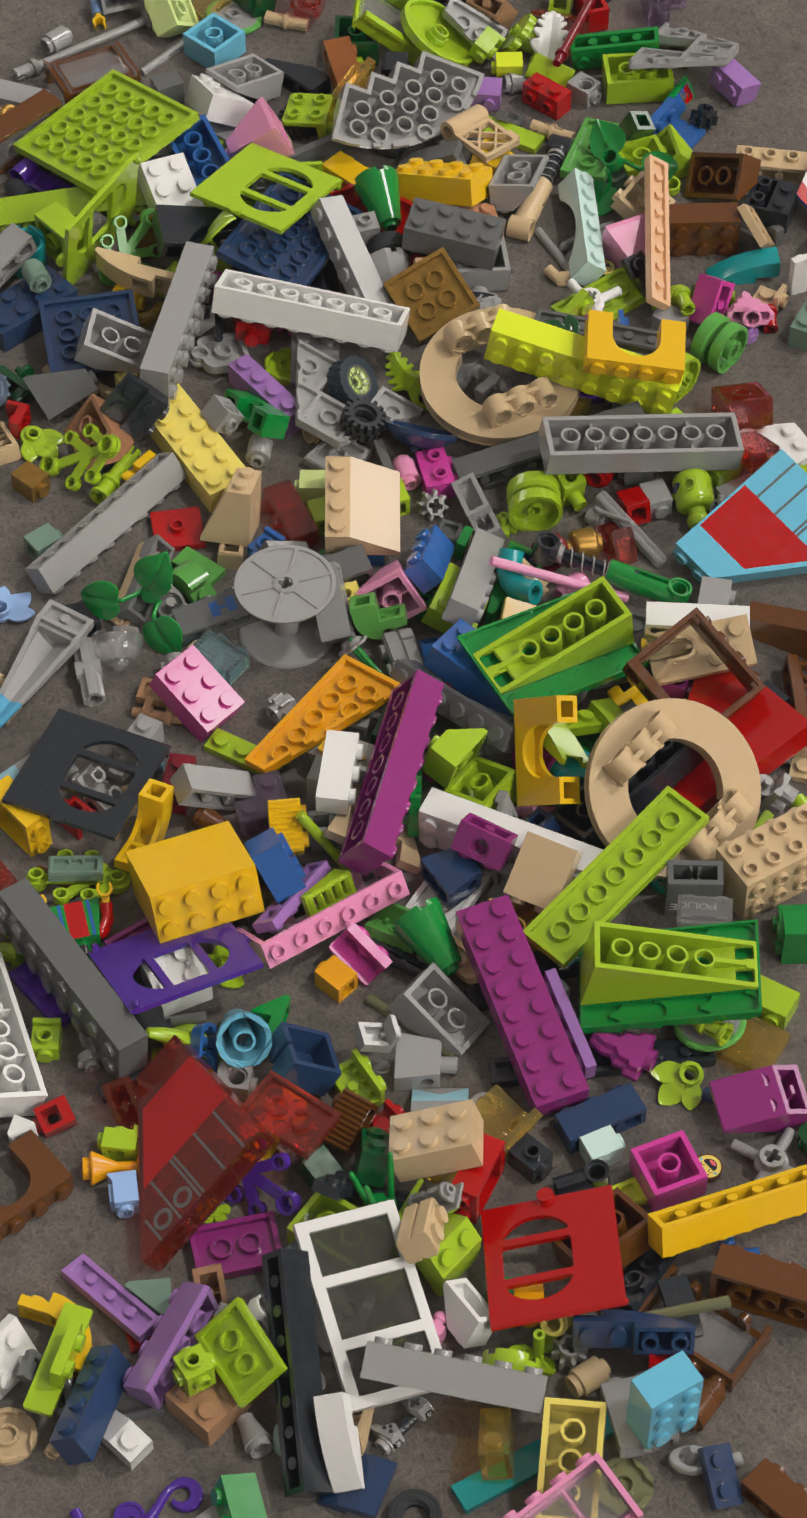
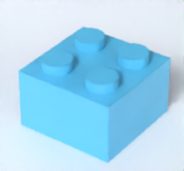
[183,12,246,68]

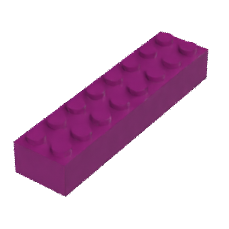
[338,669,444,876]
[455,894,589,1120]

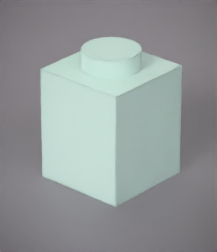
[579,1125,625,1166]

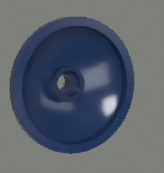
[385,420,457,452]

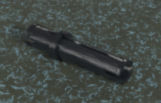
[371,937,429,977]

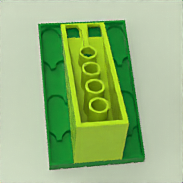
[456,576,649,718]
[578,919,762,1034]

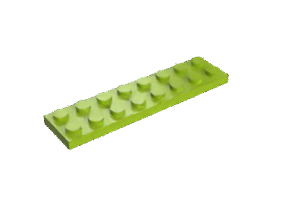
[523,786,710,969]

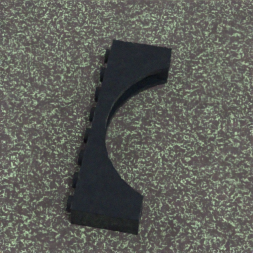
[152,204,332,262]

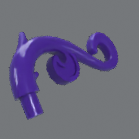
[69,1477,204,1518]

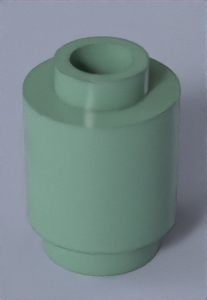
[22,259,52,293]

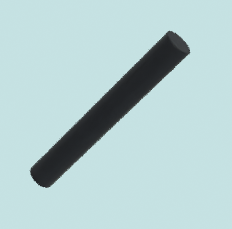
[212,301,223,342]

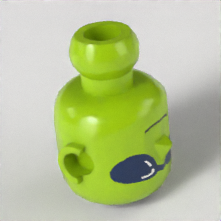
[672,468,714,529]

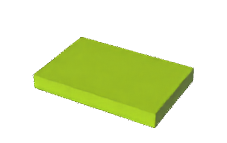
[194,1297,288,1408]

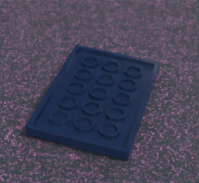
[216,171,363,286]

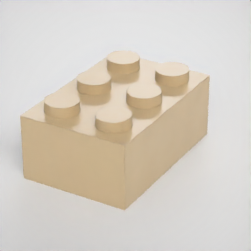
[389,1099,484,1183]

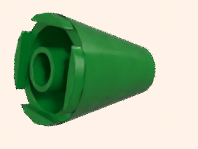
[353,165,401,231]
[391,897,462,977]

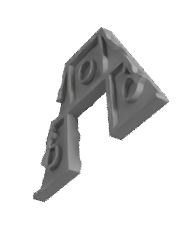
[629,22,739,69]
[295,340,424,449]

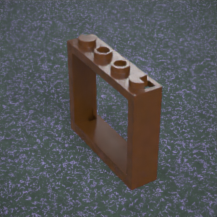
[622,607,766,719]

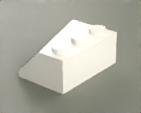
[185,74,254,127]

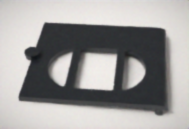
[2,709,171,842]

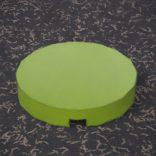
[264,348,291,386]

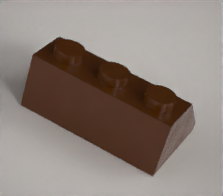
[684,152,761,200]

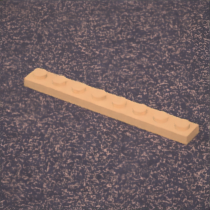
[644,154,671,311]

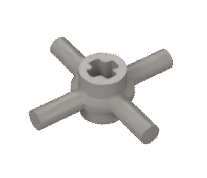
[730,1127,796,1180]

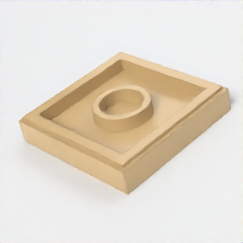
[737,203,775,248]

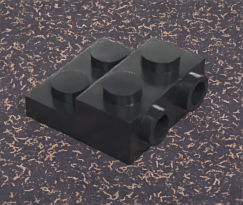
[100,371,169,441]

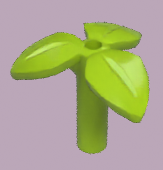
[509,1329,557,1376]

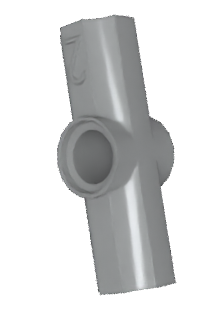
[74,636,106,707]

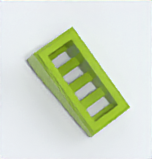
[300,869,357,918]

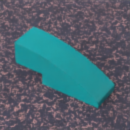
[706,247,781,285]

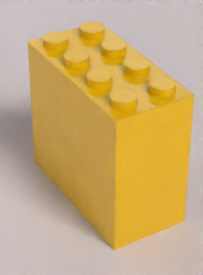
[125,821,265,944]

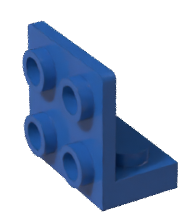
[651,96,706,149]

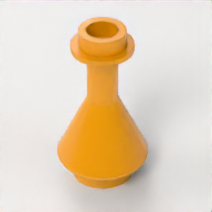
[82,1151,144,1186]

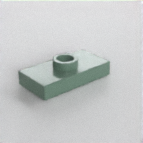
[48,855,103,882]

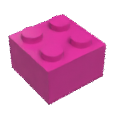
[629,1130,708,1212]

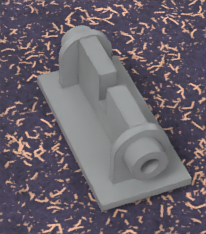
[406,1182,464,1213]

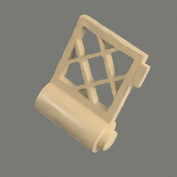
[440,104,520,163]

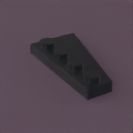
[619,1247,679,1311]

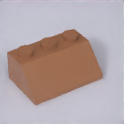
[64,393,134,470]

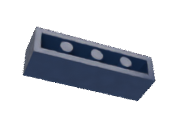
[49,1344,131,1465]

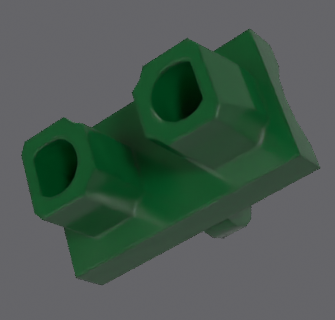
[0,365,35,403]

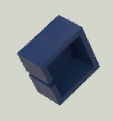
[268,1021,342,1097]

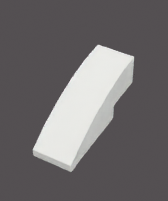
[313,1392,365,1493]

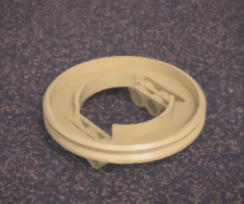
[419,304,580,446]
[584,698,761,879]

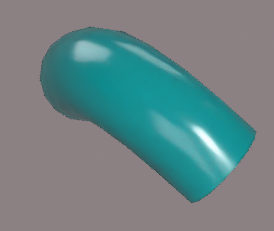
[497,547,543,605]

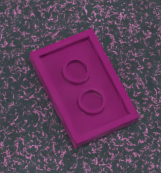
[188,1211,282,1279]

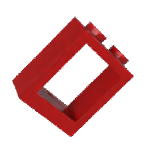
[452,1133,505,1225]

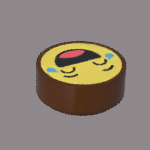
[698,1154,723,1183]

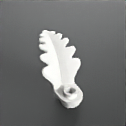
[530,11,569,60]

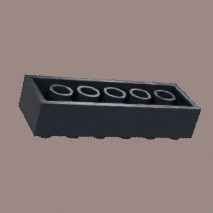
[550,741,705,849]

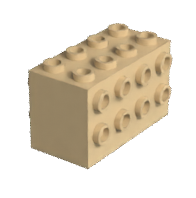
[715,803,807,921]

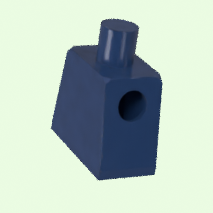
[420,848,484,910]

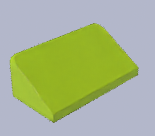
[524,52,575,88]

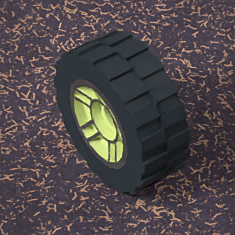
[327,355,378,404]

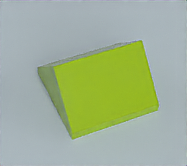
[618,134,667,178]

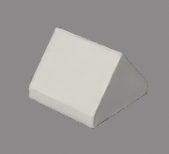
[7,1114,38,1144]

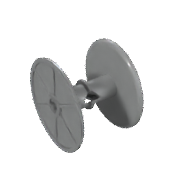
[234,545,336,669]

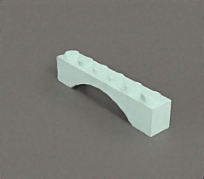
[558,168,606,287]

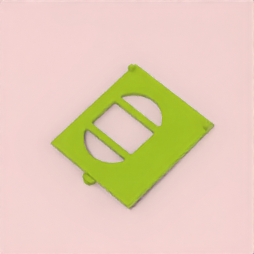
[190,143,343,234]
[55,153,141,285]

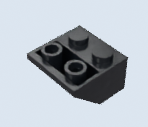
[744,175,800,233]

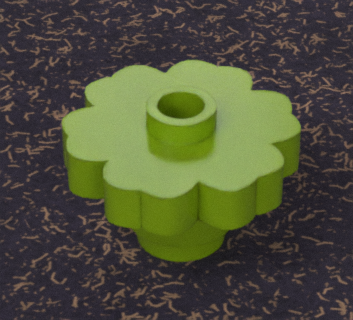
[502,13,538,54]

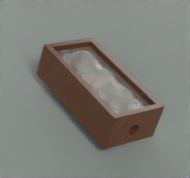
[0,89,62,175]

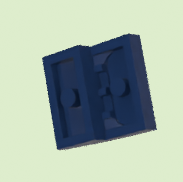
[317,1453,397,1518]

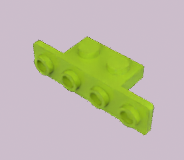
[23,1302,93,1417]

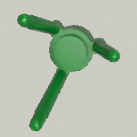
[348,1152,397,1223]

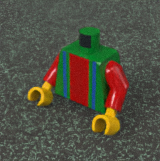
[40,882,114,961]

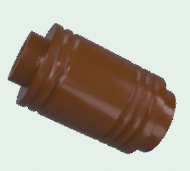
[688,1377,726,1432]

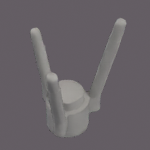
[584,505,634,552]

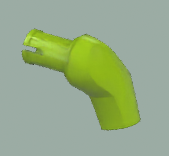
[651,284,696,316]

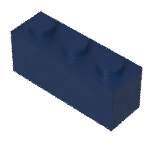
[554,1082,647,1154]

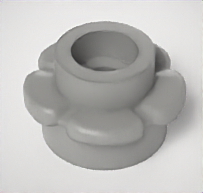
[77,1049,103,1073]

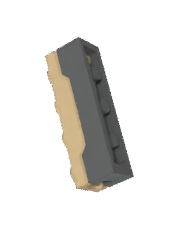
[111,534,175,632]

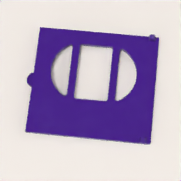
[88,922,264,1014]

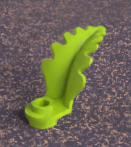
[385,352,428,411]

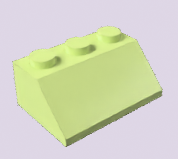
[143,0,199,38]

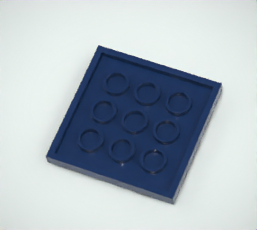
[38,289,140,373]

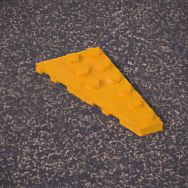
[244,654,400,776]

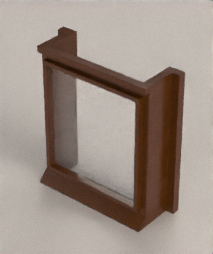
[43,41,141,104]

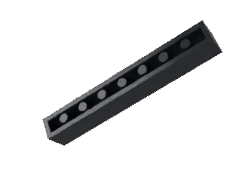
[262,1248,333,1498]

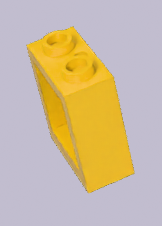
[0,775,52,858]

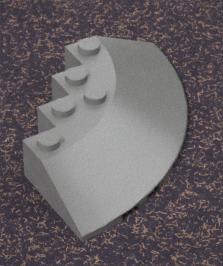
[331,51,484,149]

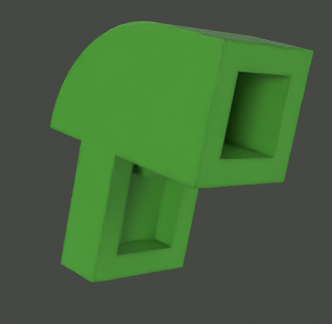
[172,560,217,603]
[349,592,407,639]

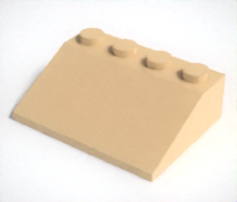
[325,456,400,555]

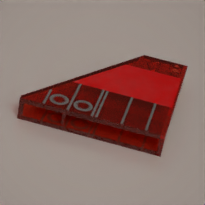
[137,1035,276,1271]

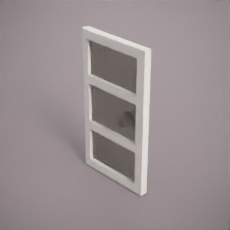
[293,1200,442,1414]

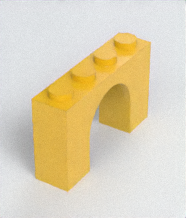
[583,310,686,384]
[514,695,580,806]

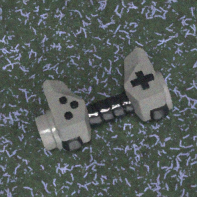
[370,1396,434,1456]

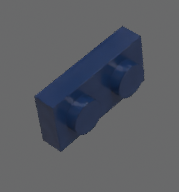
[697,1442,744,1511]

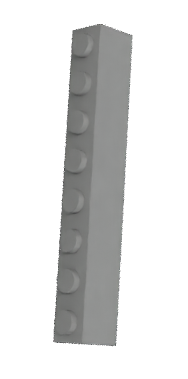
[25,452,187,595]

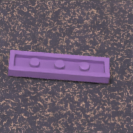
[252,860,331,934]
[544,968,597,1079]
[61,1253,159,1344]

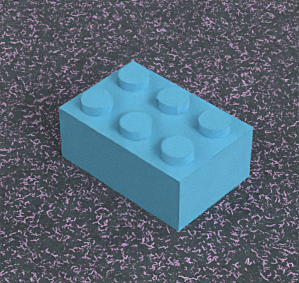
[626,1350,704,1450]

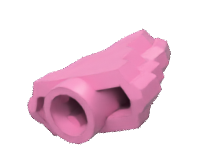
[727,291,775,328]

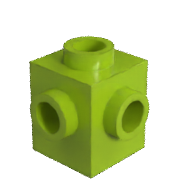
[171,1343,218,1398]

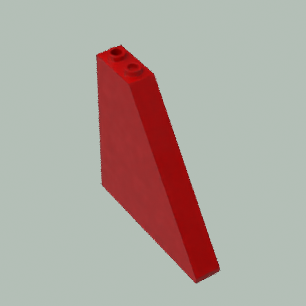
[672,671,807,814]

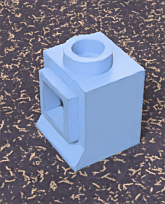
[107,1170,141,1219]

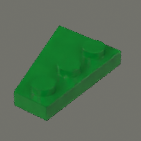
[403,767,422,837]

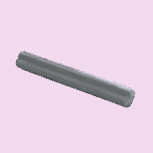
[594,490,667,568]

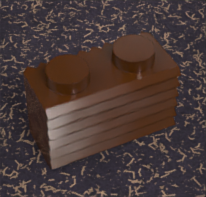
[317,1088,379,1158]

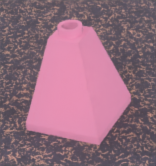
[225,97,295,160]
[602,213,645,269]
[357,560,427,631]

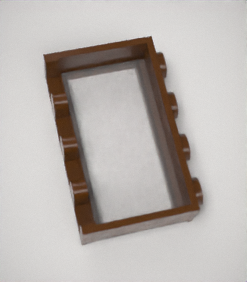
[638,1265,773,1393]

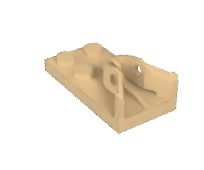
[644,614,758,686]

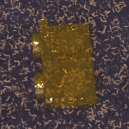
[332,57,376,100]

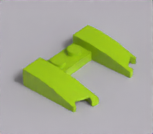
[543,698,624,768]

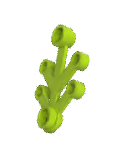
[39,423,121,492]
[25,849,131,905]

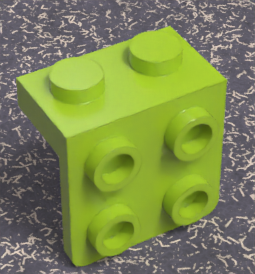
[282,93,336,139]

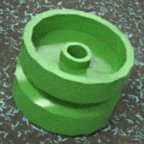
[690,312,748,374]

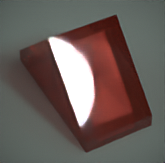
[101,1075,145,1131]

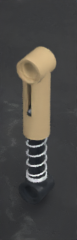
[506,133,574,242]

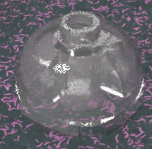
[91,625,144,671]

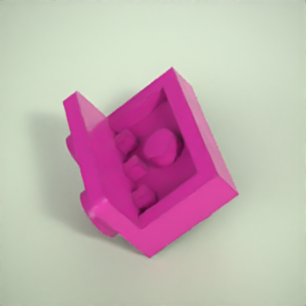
[328,922,393,986]

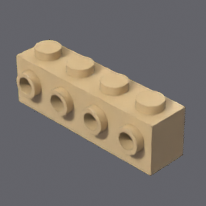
[736,145,807,184]

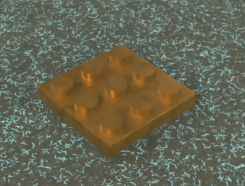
[383,247,480,344]

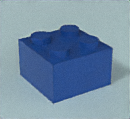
[245,827,307,903]

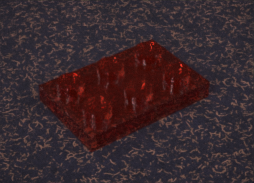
[237,1070,341,1160]

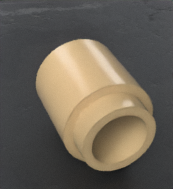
[565,1356,611,1398]

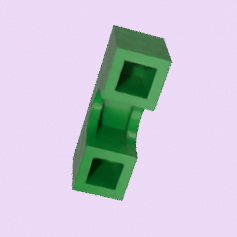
[224,389,290,439]

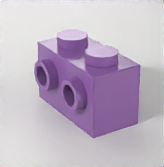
[708,58,761,107]

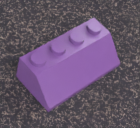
[123,1281,218,1411]

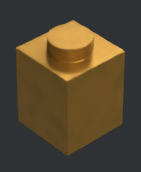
[11,460,51,503]

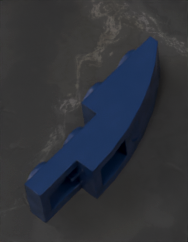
[571,1309,696,1354]

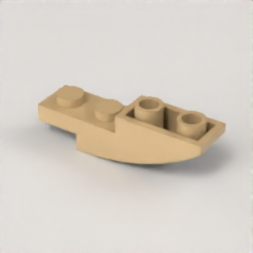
[95,247,175,298]

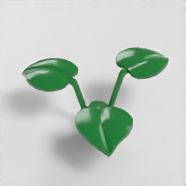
[590,119,679,217]
[80,551,183,655]

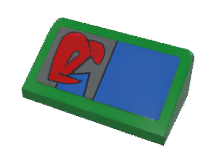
[664,75,696,118]

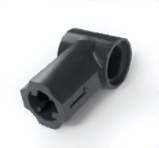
[552,1159,611,1195]

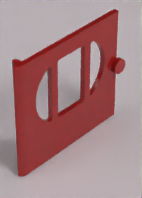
[481,1185,629,1332]

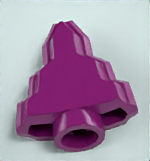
[589,1032,658,1082]

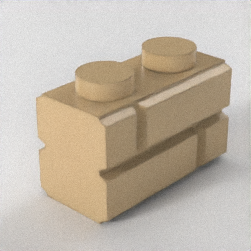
[396,1197,448,1265]

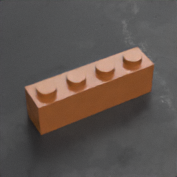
[322,36,366,98]

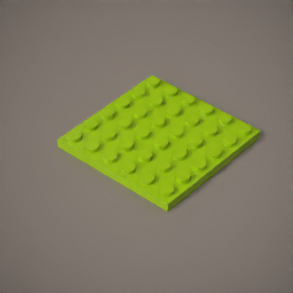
[13,69,200,195]

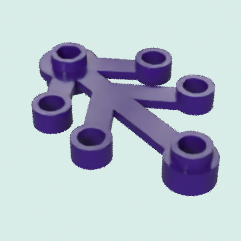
[209,1137,302,1216]

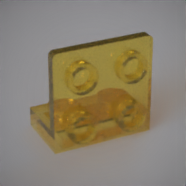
[475,1085,543,1156]

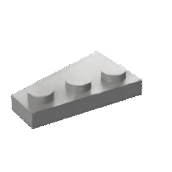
[442,0,508,62]

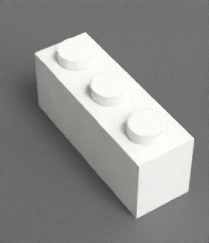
[315,730,364,815]

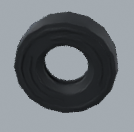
[387,1489,443,1518]

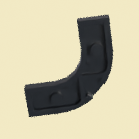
[311,1170,410,1212]

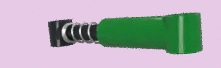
[531,531,692,603]

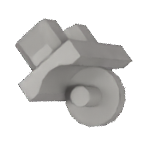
[73,764,124,811]
[759,772,799,814]

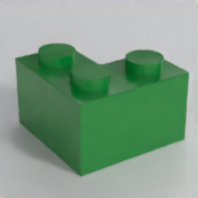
[771,904,807,964]

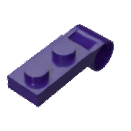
[9,157,72,193]

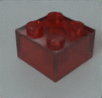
[711,381,773,431]

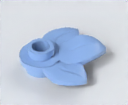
[0,586,35,623]

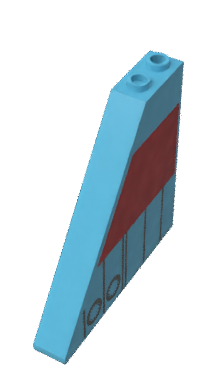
[673,449,807,583]

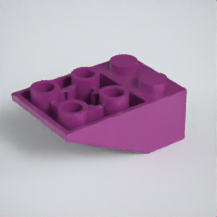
[708,1065,807,1133]

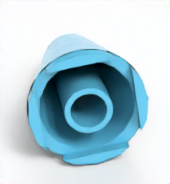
[216,1009,272,1068]

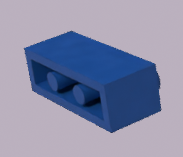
[404,524,455,594]

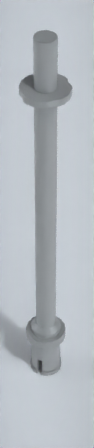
[12,10,152,82]

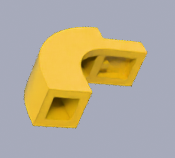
[114,778,174,872]
[17,1292,93,1379]

